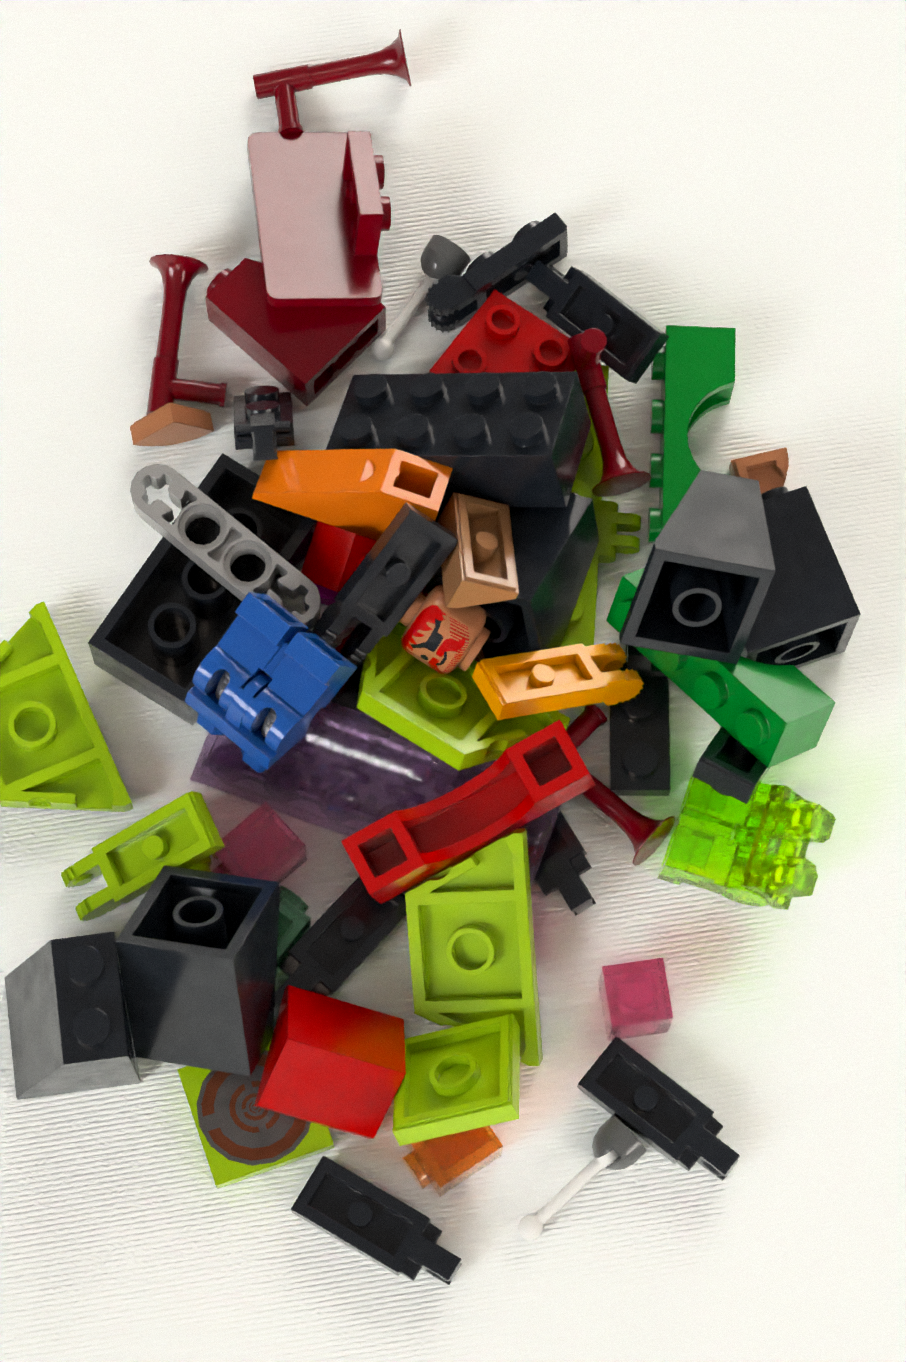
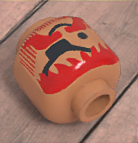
[399,584,491,675]

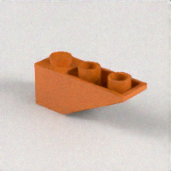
[252,449,453,540]

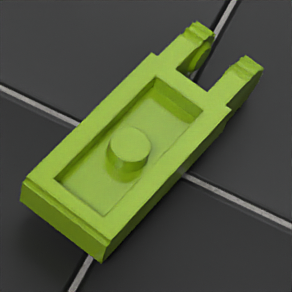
[61,791,225,922]

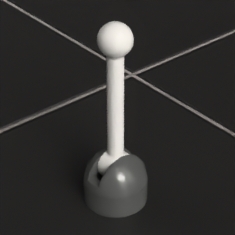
[371,235,471,361]
[518,1115,647,1240]

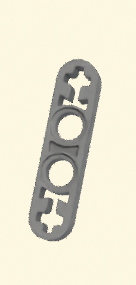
[130,464,321,633]

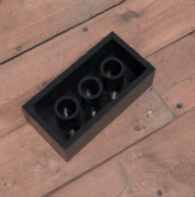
[326,371,591,507]
[88,453,318,726]

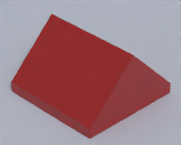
[254,985,406,1139]

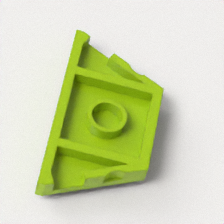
[0,601,134,812]
[357,622,571,771]
[405,828,543,1066]

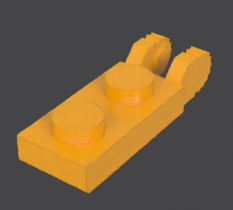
[472,642,644,720]

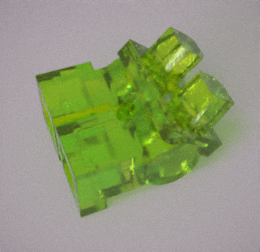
[657,758,836,910]

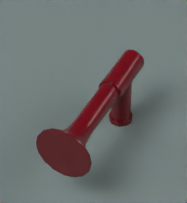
[253,29,412,133]
[146,254,227,415]
[567,328,651,497]
[566,704,676,866]

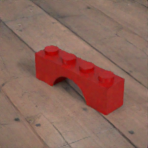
[341,719,596,904]

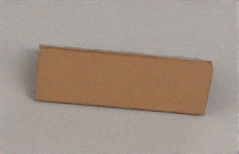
[438,492,519,608]

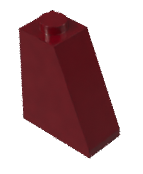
[205,258,386,406]

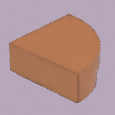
[130,402,214,447]
[729,447,789,494]

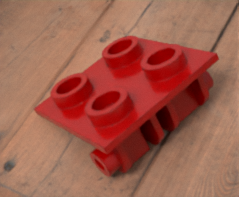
[429,290,575,374]

